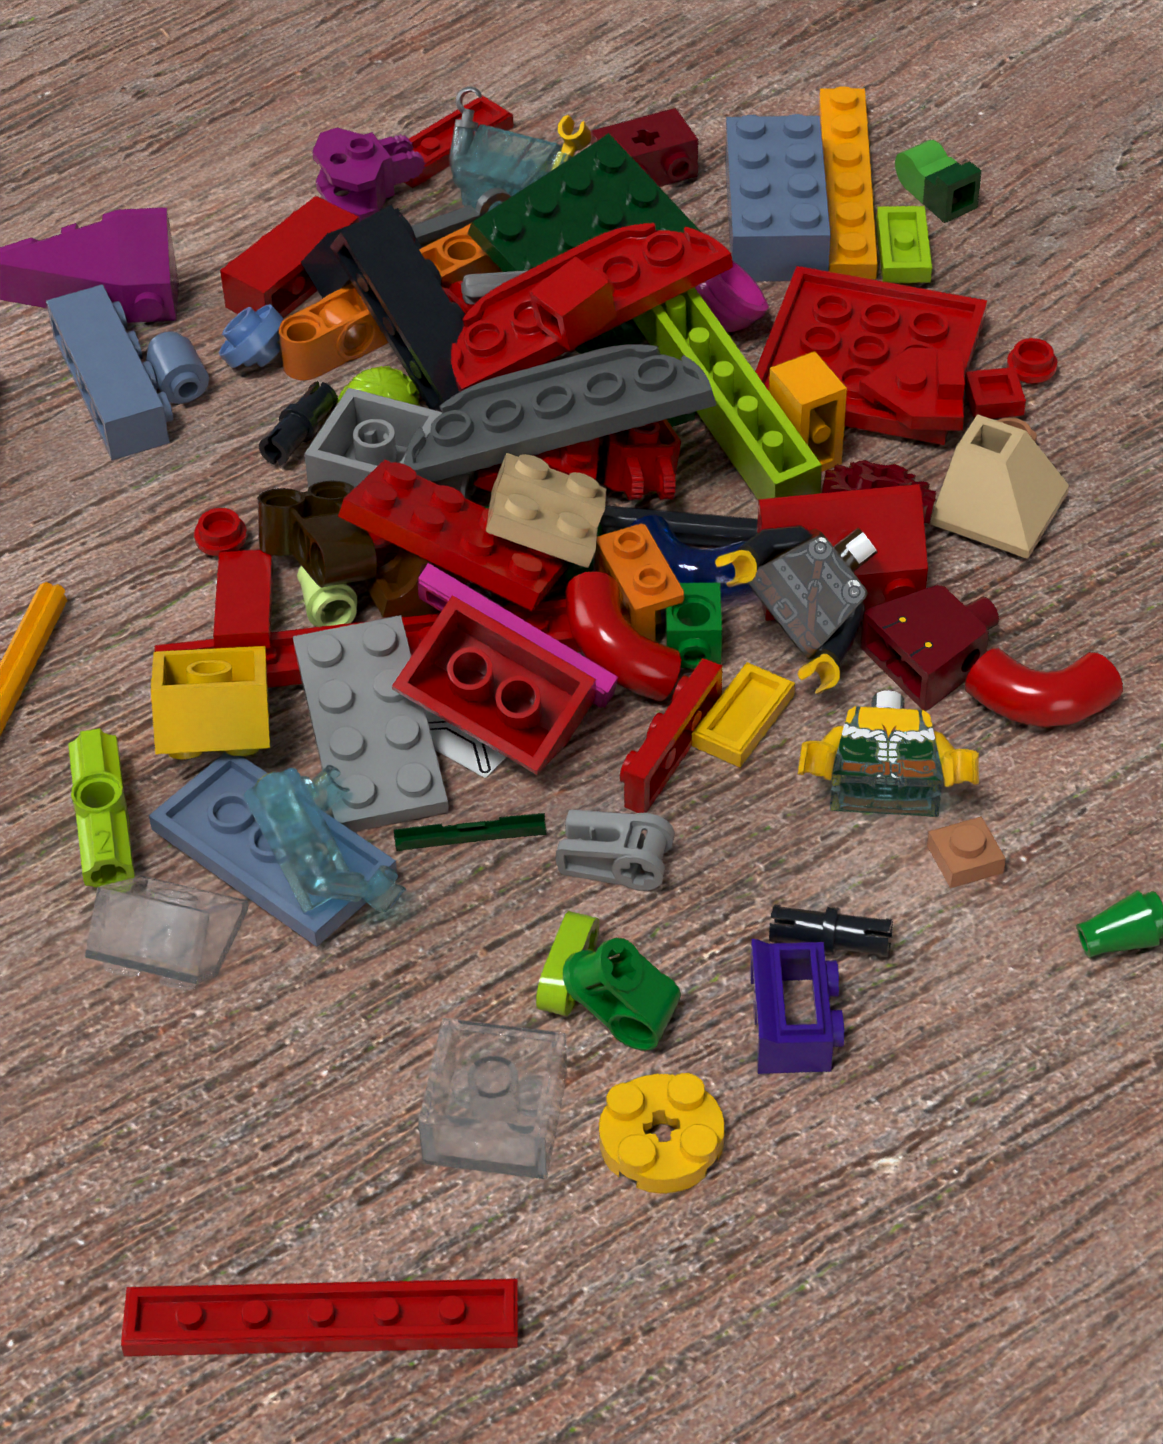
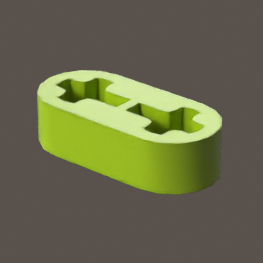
[536,911,600,1016]

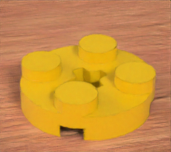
[599,1073,724,1193]

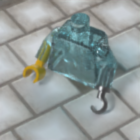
[449,86,591,212]

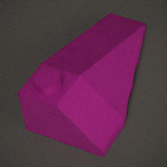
[0,207,179,323]

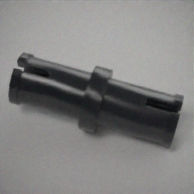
[259,381,338,466]
[769,904,893,957]

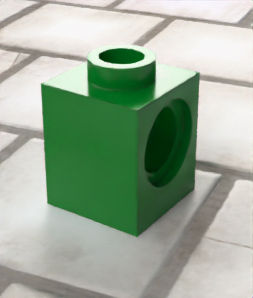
[665,583,722,669]

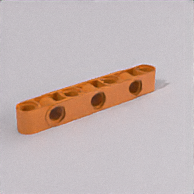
[279,224,503,380]

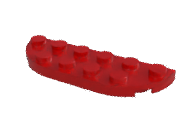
[451,223,733,392]

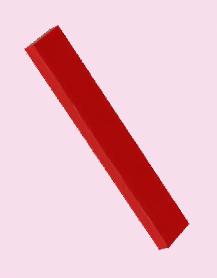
[121,1278,518,1357]

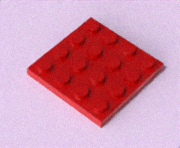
[755,266,988,445]

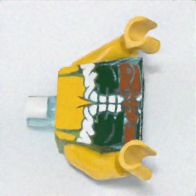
[797,690,979,817]

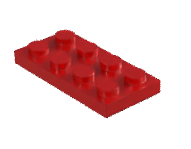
[338,459,570,611]

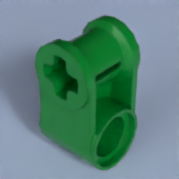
[563,937,681,1051]

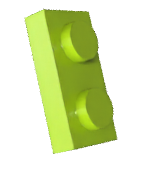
[876,206,932,284]

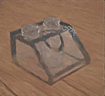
[85,875,250,990]

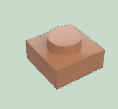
[927,816,1006,889]

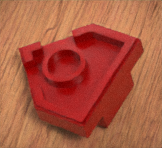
[859,347,965,431]

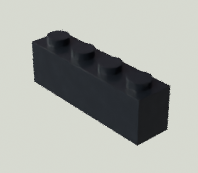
[330,205,465,412]

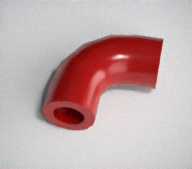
[566,571,681,702]
[965,648,1123,728]

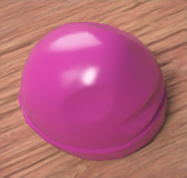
[695,260,769,333]

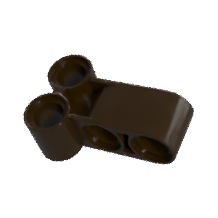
[257,480,377,588]

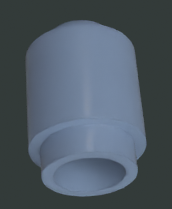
[146,331,209,404]

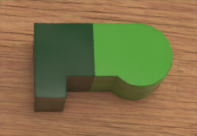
[895,140,982,224]

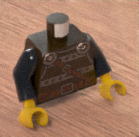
[715,525,878,694]

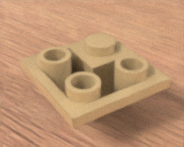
[931,414,1069,559]

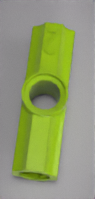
[68,728,135,892]

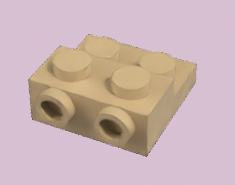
[486,453,606,568]

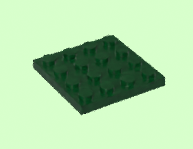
[468,133,701,354]

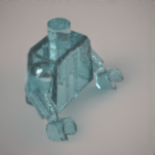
[243,765,406,913]

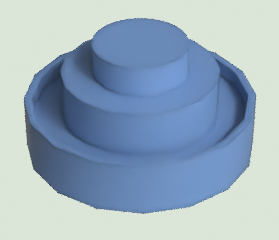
[218,304,284,368]

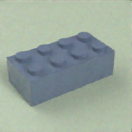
[725,114,830,282]

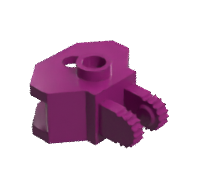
[312,127,426,221]

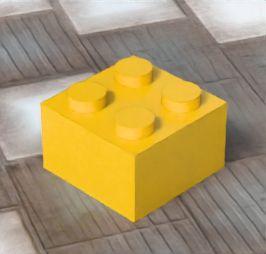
[151,646,270,759]

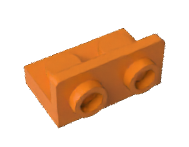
[595,524,684,642]

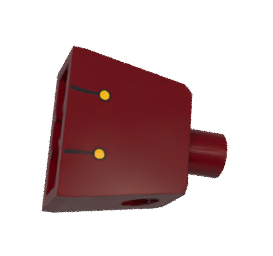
[860,585,999,711]

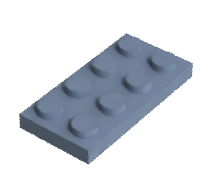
[149,752,397,947]

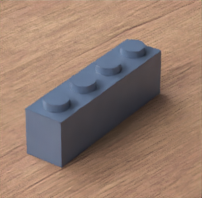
[46,284,173,460]

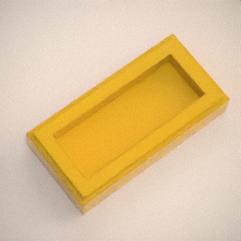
[692,662,795,768]

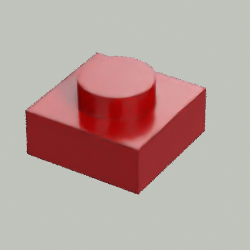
[964,367,1026,419]

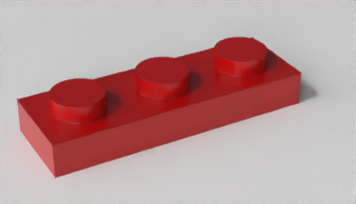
[620,658,723,813]

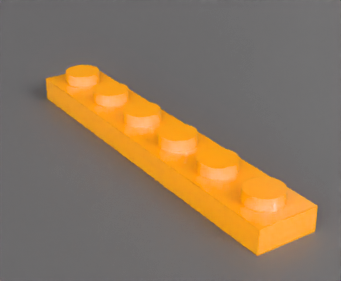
[819,86,877,279]

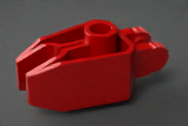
[602,419,681,500]

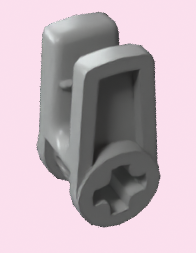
[556,810,675,891]

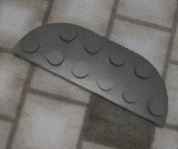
[404,344,716,482]

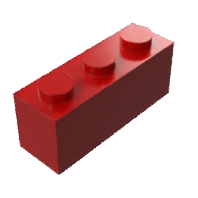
[220,196,360,318]

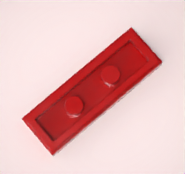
[404,95,514,188]
[213,549,274,649]

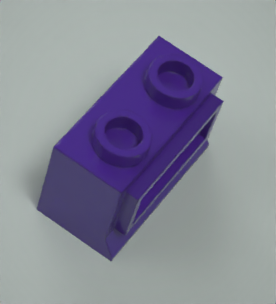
[750,939,844,1074]

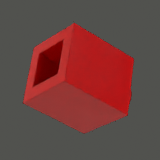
[529,256,617,352]

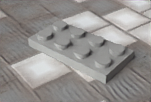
[293,615,448,832]

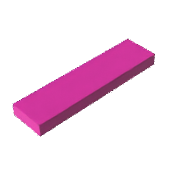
[418,563,618,708]

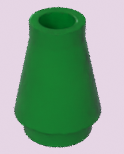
[1076,890,1163,958]

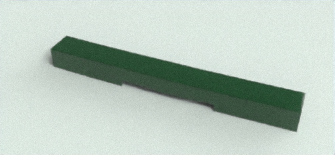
[393,813,547,851]

